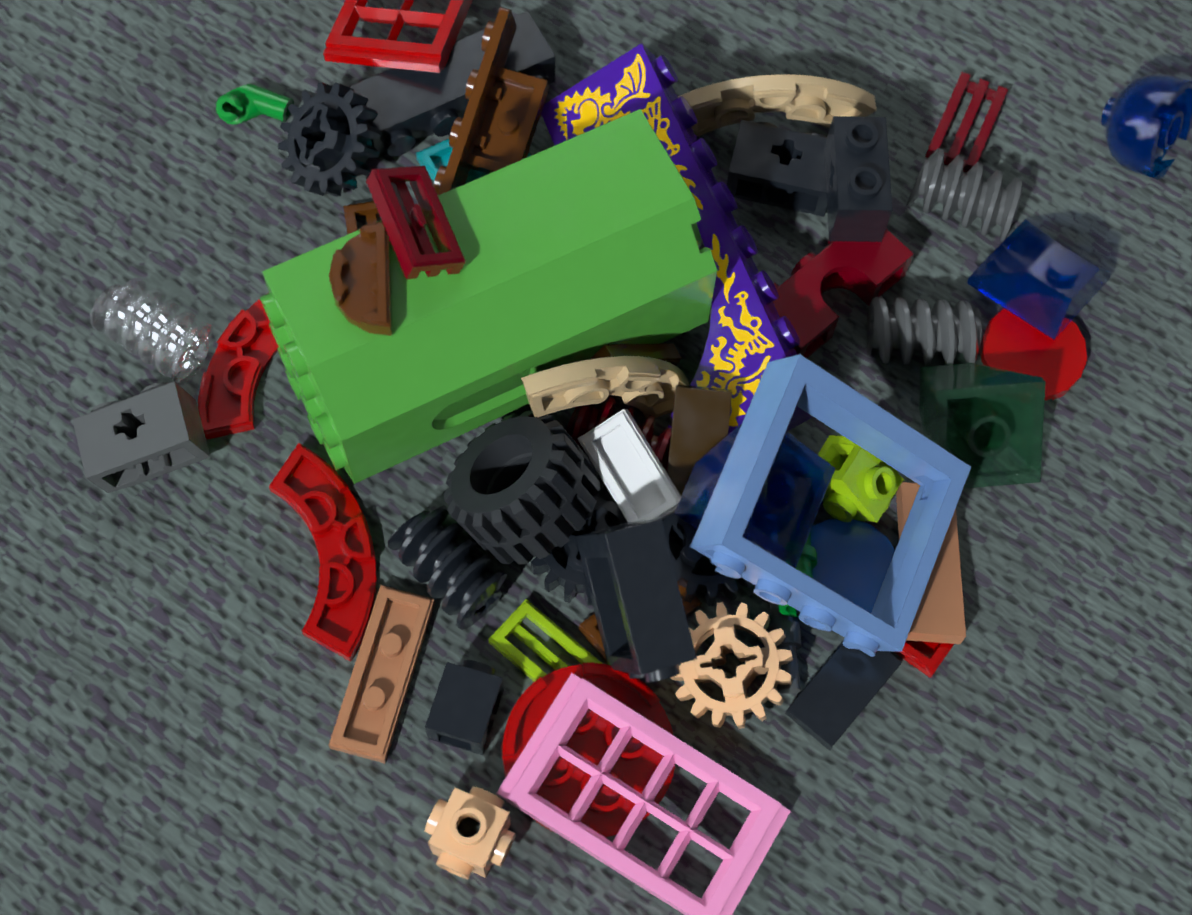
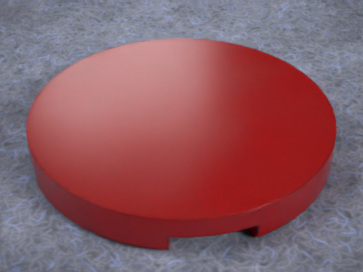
[502,663,676,838]

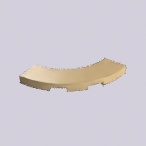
[678,74,877,137]
[522,356,690,418]

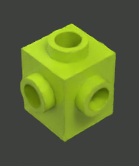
[803,435,904,522]

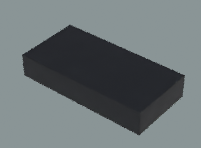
[785,644,902,751]

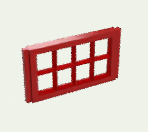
[323,0,473,73]

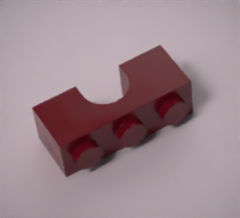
[773,229,914,358]

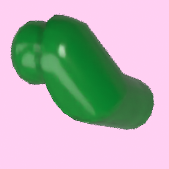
[215,84,294,125]

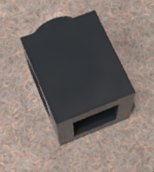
[425,660,504,755]

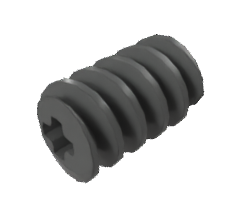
[906,148,1022,243]
[867,297,982,368]

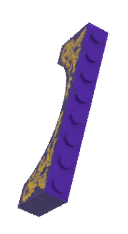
[541,43,813,463]

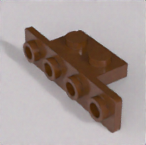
[434,7,550,195]

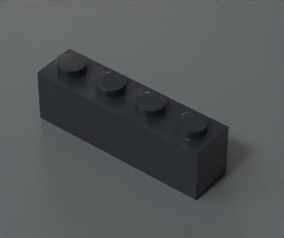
[349,11,555,159]

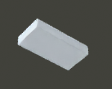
[578,409,686,522]

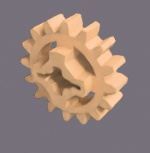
[670,602,793,729]

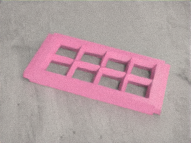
[496,673,791,915]

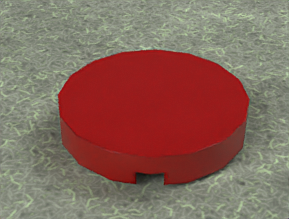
[979,302,1087,403]

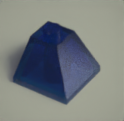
[967,219,1112,339]
[674,424,835,568]

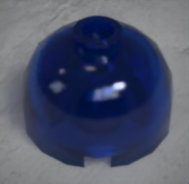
[1101,73,1192,180]

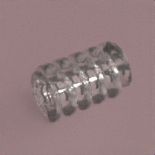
[91,278,213,386]

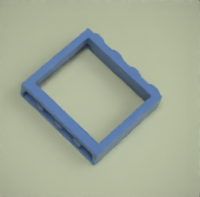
[690,354,971,657]

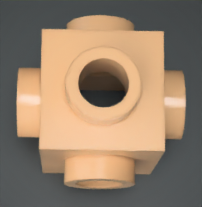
[425,786,516,879]

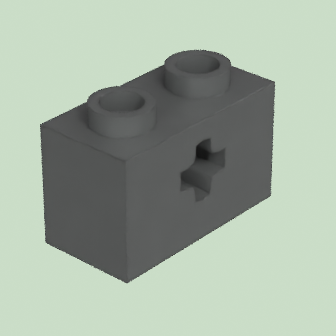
[72,381,210,493]

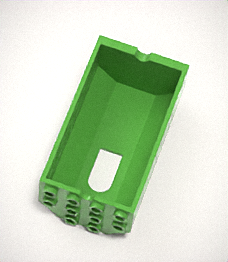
[260,109,717,484]

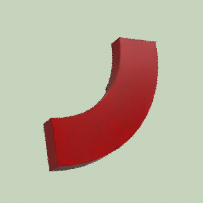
[198,293,278,439]
[269,443,377,662]

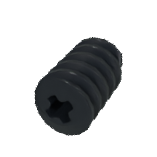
[387,505,508,630]

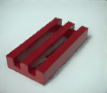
[925,72,1008,173]
[366,165,466,279]

